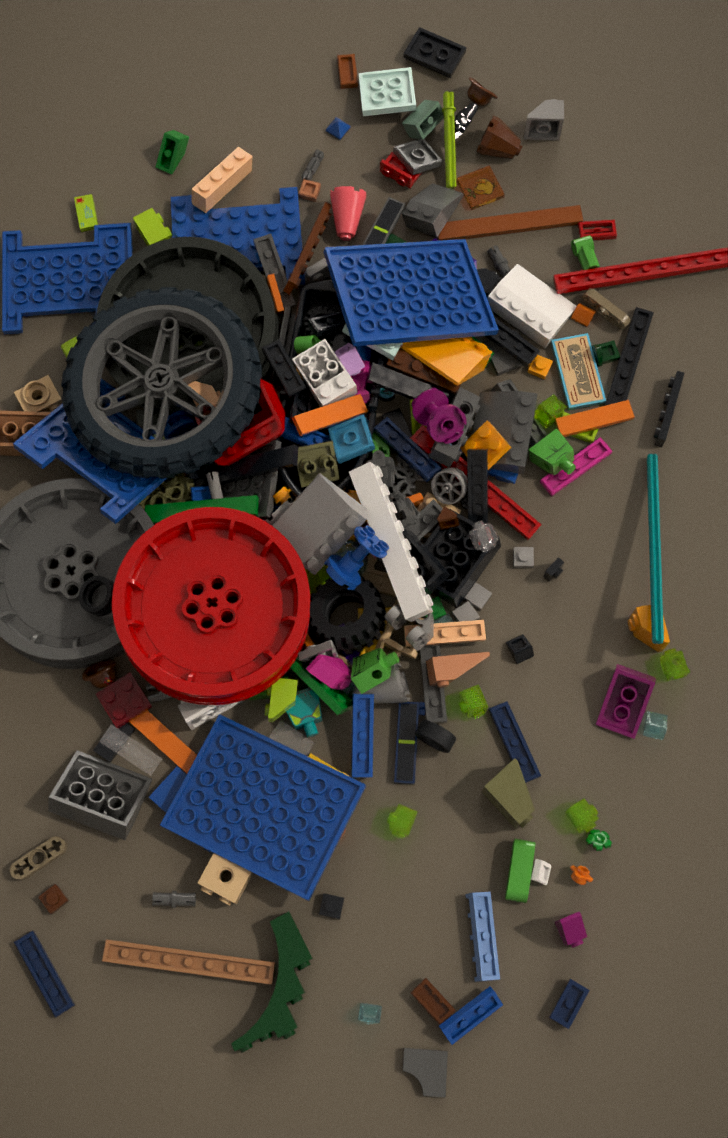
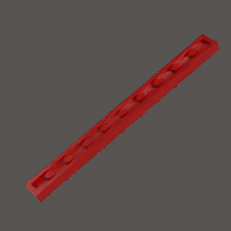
[553,247,728,294]

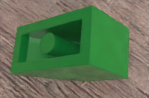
[156,130,189,174]

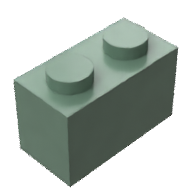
[402,100,444,140]

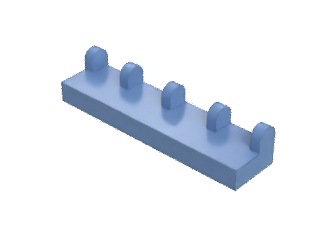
[465,892,500,982]

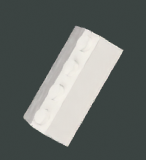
[487,264,577,348]

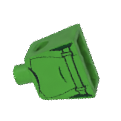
[351,648,399,694]

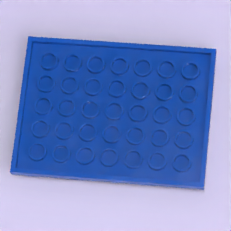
[323,239,499,347]
[160,714,366,901]

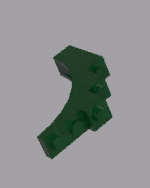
[231,911,313,1053]

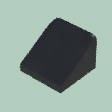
[506,634,534,664]

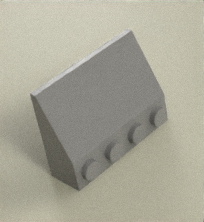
[272,473,367,575]

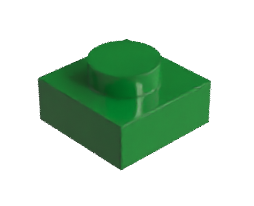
[425,597,446,621]

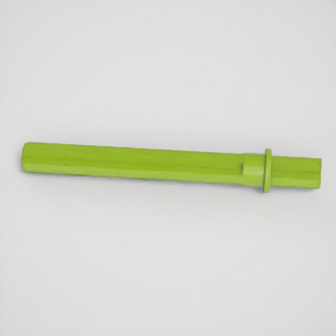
[442,91,457,189]

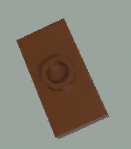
[410,978,456,1025]

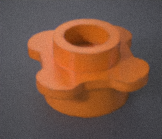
[570,865,593,885]

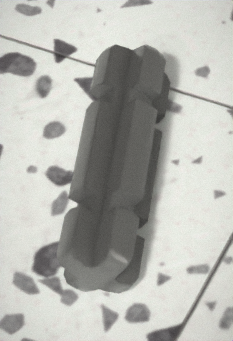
[301,149,324,181]

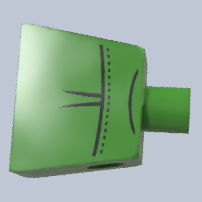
[528,428,576,475]

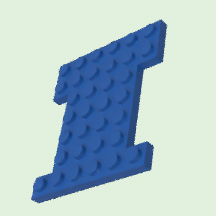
[171,187,305,285]
[2,223,133,335]
[13,379,167,524]

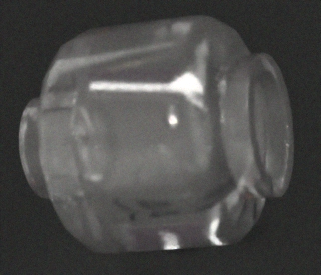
[469,521,498,552]

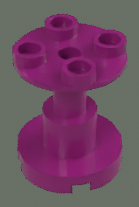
[411,388,467,444]

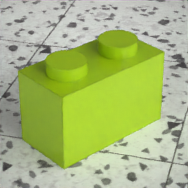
[133,208,172,246]

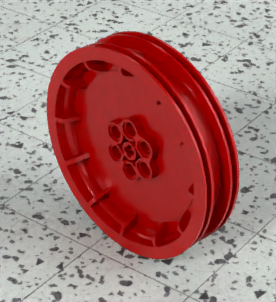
[112,507,310,705]

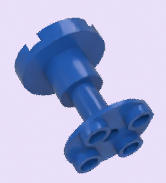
[324,525,389,590]

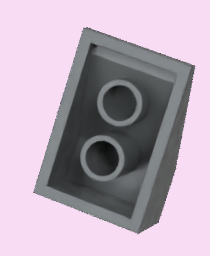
[402,183,464,237]

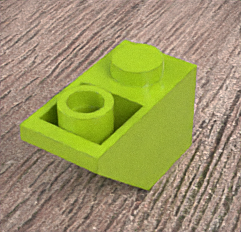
[265,678,298,722]

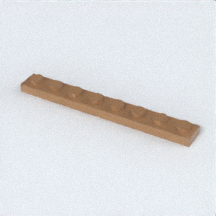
[102,939,276,985]

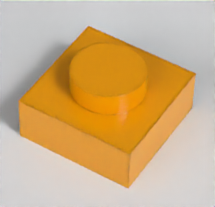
[528,355,553,380]

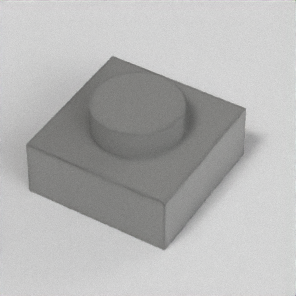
[513,547,534,568]

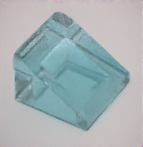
[643,711,668,740]

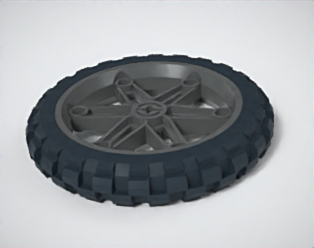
[61,287,262,479]

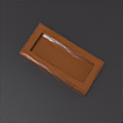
[337,54,358,89]

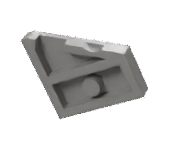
[298,640,339,663]

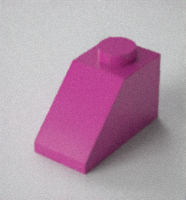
[306,654,352,690]

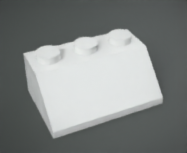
[178,700,245,731]

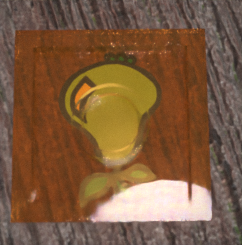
[456,165,505,210]

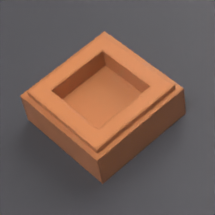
[298,179,321,202]

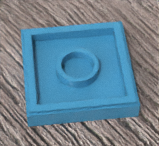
[328,414,375,464]

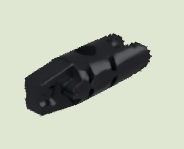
[454,102,478,141]

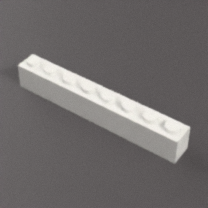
[349,462,433,622]

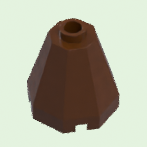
[476,115,523,159]

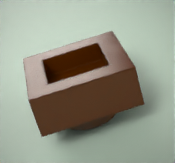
[38,884,69,914]

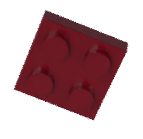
[96,672,152,729]

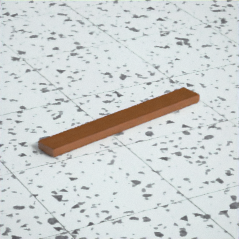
[438,205,583,241]

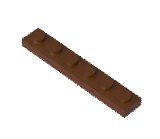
[283,202,332,294]

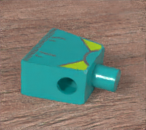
[286,688,323,738]

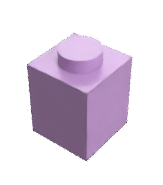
[334,343,365,376]

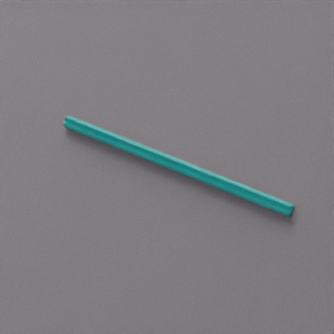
[647,454,664,644]

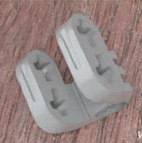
[385,605,434,651]

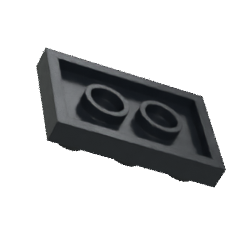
[403,27,466,78]

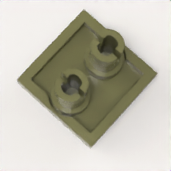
[296,441,340,487]

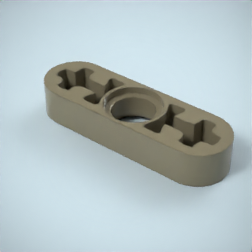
[582,288,631,330]
[10,836,67,880]

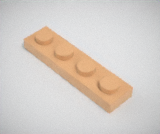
[403,620,486,647]

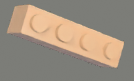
[192,147,253,213]

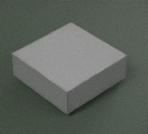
[464,583,492,611]
[452,601,480,622]

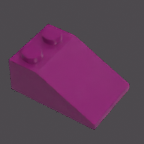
[596,664,656,739]

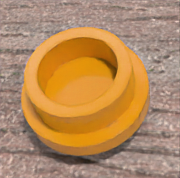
[273,486,291,504]

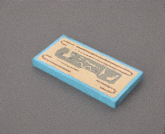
[551,333,606,411]

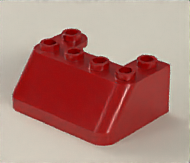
[195,379,285,467]

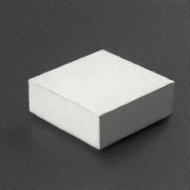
[531,859,551,885]

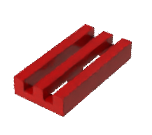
[578,219,617,240]

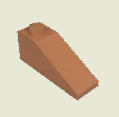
[426,652,490,688]

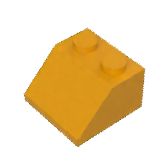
[628,605,670,652]

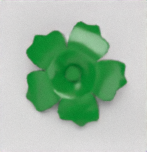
[586,829,612,851]

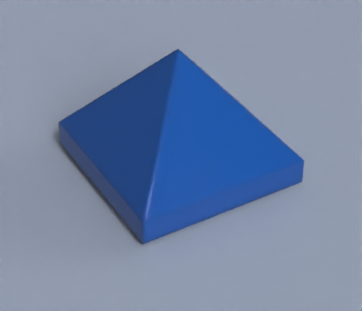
[326,117,351,140]

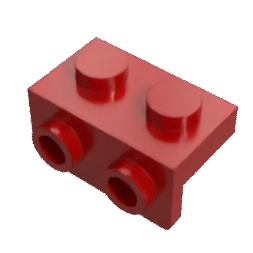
[380,152,422,189]

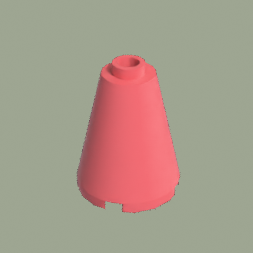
[330,186,366,241]

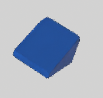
[356,346,372,361]

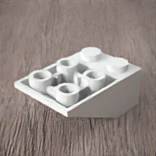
[292,339,357,407]

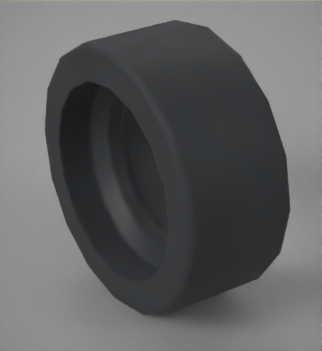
[79,576,114,616]
[415,720,456,753]

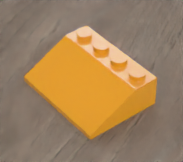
[400,337,492,386]

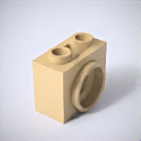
[14,375,62,412]
[198,853,253,906]

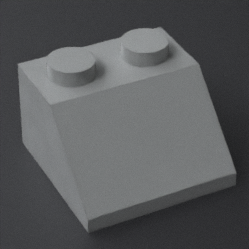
[524,99,564,140]

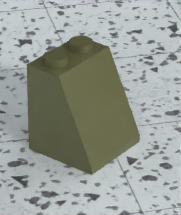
[481,758,535,829]

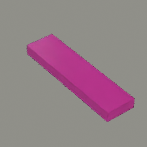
[540,437,613,497]

